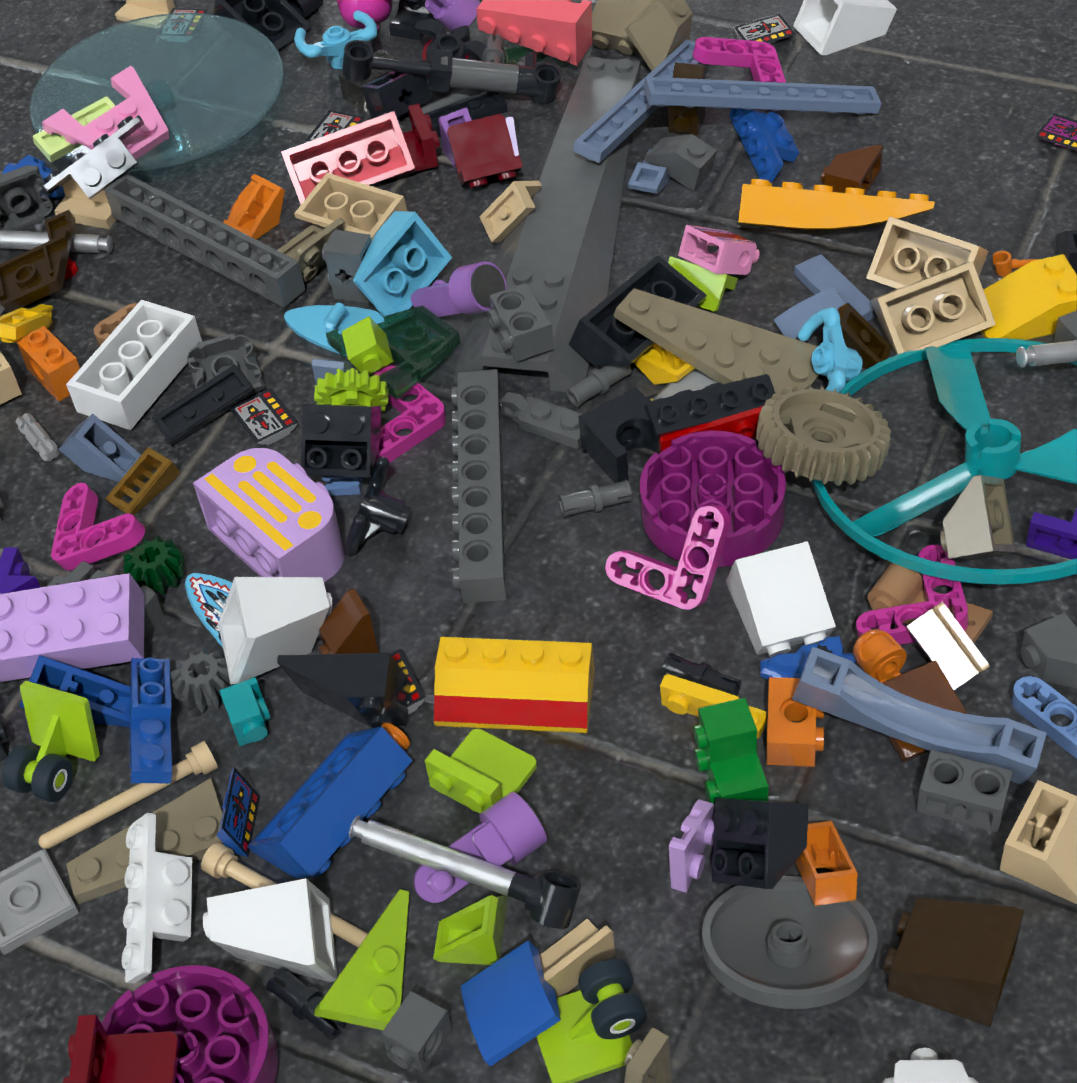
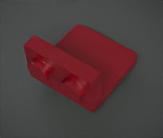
[390,104,440,179]
[447,114,523,188]
[62,1015,180,1083]

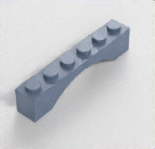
[792,646,1047,785]

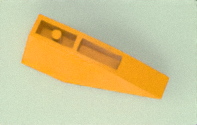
[738,179,935,229]

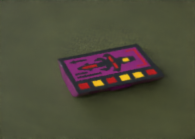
[1035,113,1077,151]

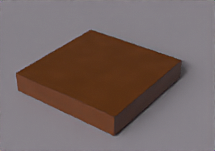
[883,660,967,763]

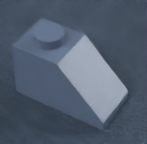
[58,414,141,482]

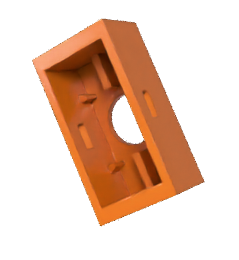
[795,821,858,906]

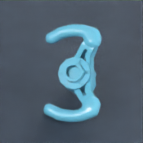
[294,10,377,69]
[798,307,863,393]

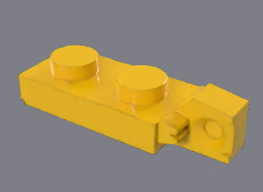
[0,304,53,343]
[660,674,767,739]

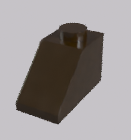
[668,62,706,136]

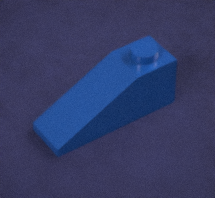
[19,655,130,727]

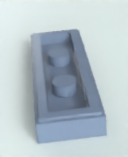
[794,254,877,321]

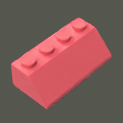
[281,111,415,204]

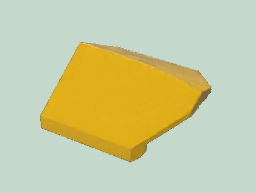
[633,343,695,385]

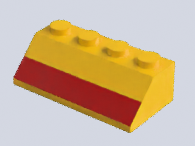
[434,637,595,733]

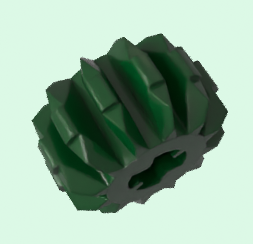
[123,536,185,595]

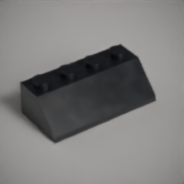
[569,255,707,366]

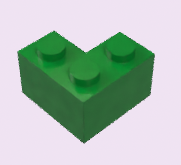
[693,698,769,804]

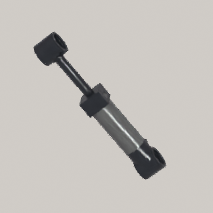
[342,40,562,104]

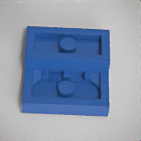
[460,940,561,1066]

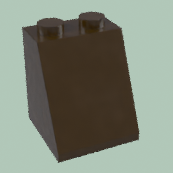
[883,897,1024,1028]

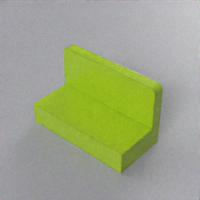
[668,256,738,312]

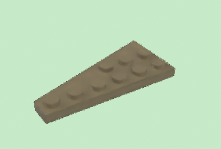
[614,288,821,394]

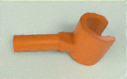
[992,251,1039,277]

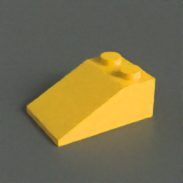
[981,254,1077,340]

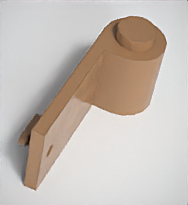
[868,563,993,643]

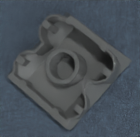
[0,165,53,231]
[187,333,265,395]

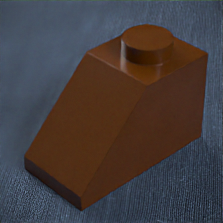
[821,144,883,195]
[318,588,379,654]

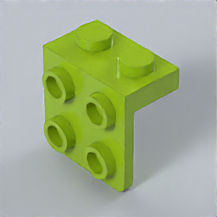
[425,729,537,813]

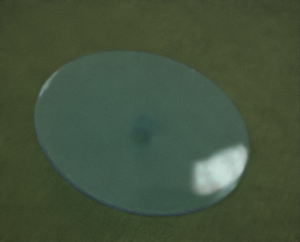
[30,13,284,171]

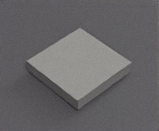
[0,848,79,955]

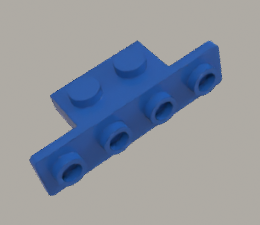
[729,108,799,183]

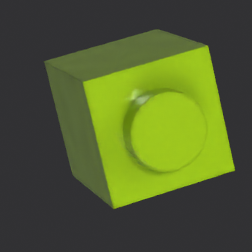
[341,316,393,376]

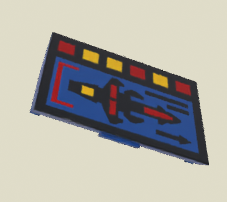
[217,766,260,857]

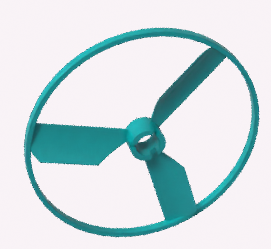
[812,338,1077,585]

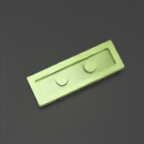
[33,96,115,162]

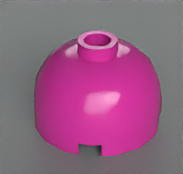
[337,0,392,30]

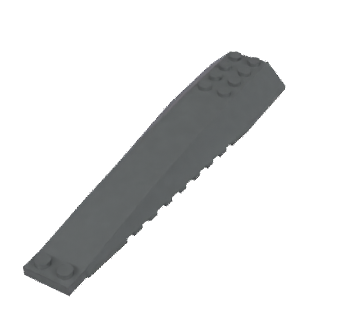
[453,57,641,392]

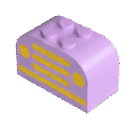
[193,448,345,582]

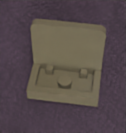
[277,218,346,282]

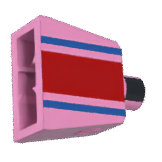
[678,225,760,275]

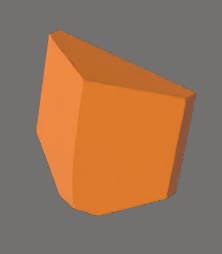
[223,174,285,239]

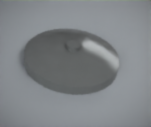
[702,876,878,1009]

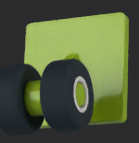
[2,681,100,802]
[536,959,647,1083]

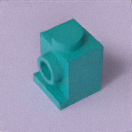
[219,677,271,747]

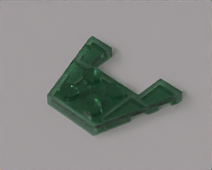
[326,305,461,400]

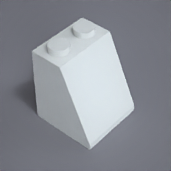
[793,0,897,55]
[726,541,836,657]
[218,577,332,684]
[203,878,338,982]

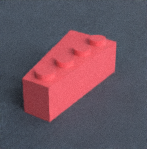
[476,0,592,66]

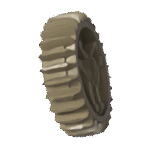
[756,385,891,486]

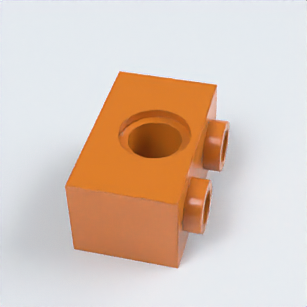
[16,326,80,402]
[767,677,824,767]

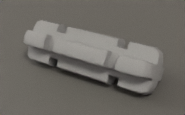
[16,413,60,462]

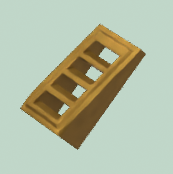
[105,447,181,516]

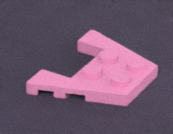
[42,66,169,160]

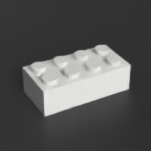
[66,300,202,430]

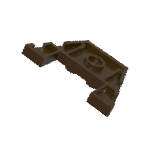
[0,210,76,314]

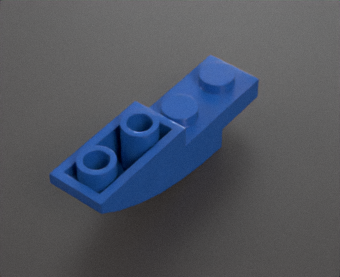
[129,658,172,784]

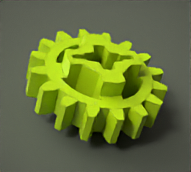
[314,368,388,411]

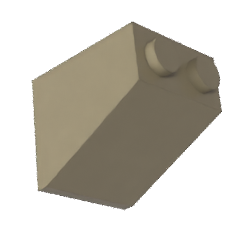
[592,0,654,55]

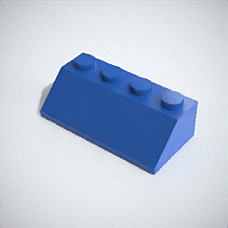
[247,726,413,879]

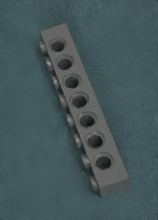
[104,173,305,308]
[451,369,507,603]

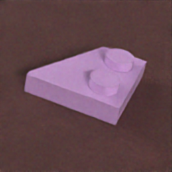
[669,799,714,893]

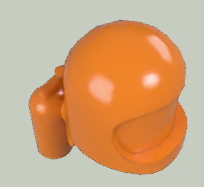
[853,629,907,683]

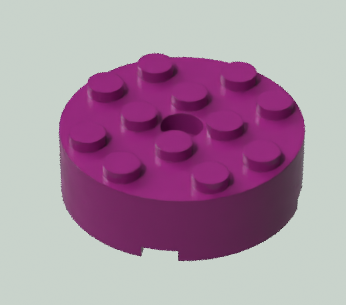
[640,431,786,567]
[101,965,278,1083]

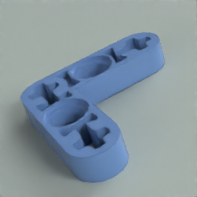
[1011,676,1077,759]

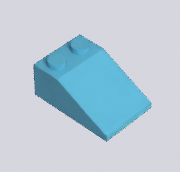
[353,211,452,326]

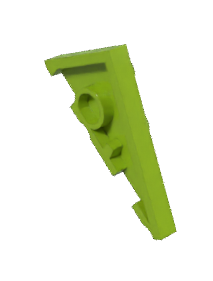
[314,889,409,1030]

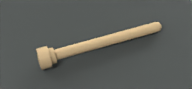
[39,741,218,849]
[201,842,368,947]

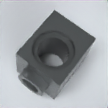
[381,991,452,1073]

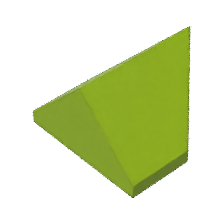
[433,894,508,965]

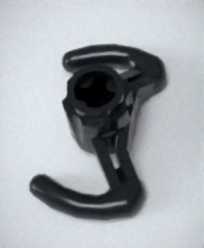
[344,457,411,556]

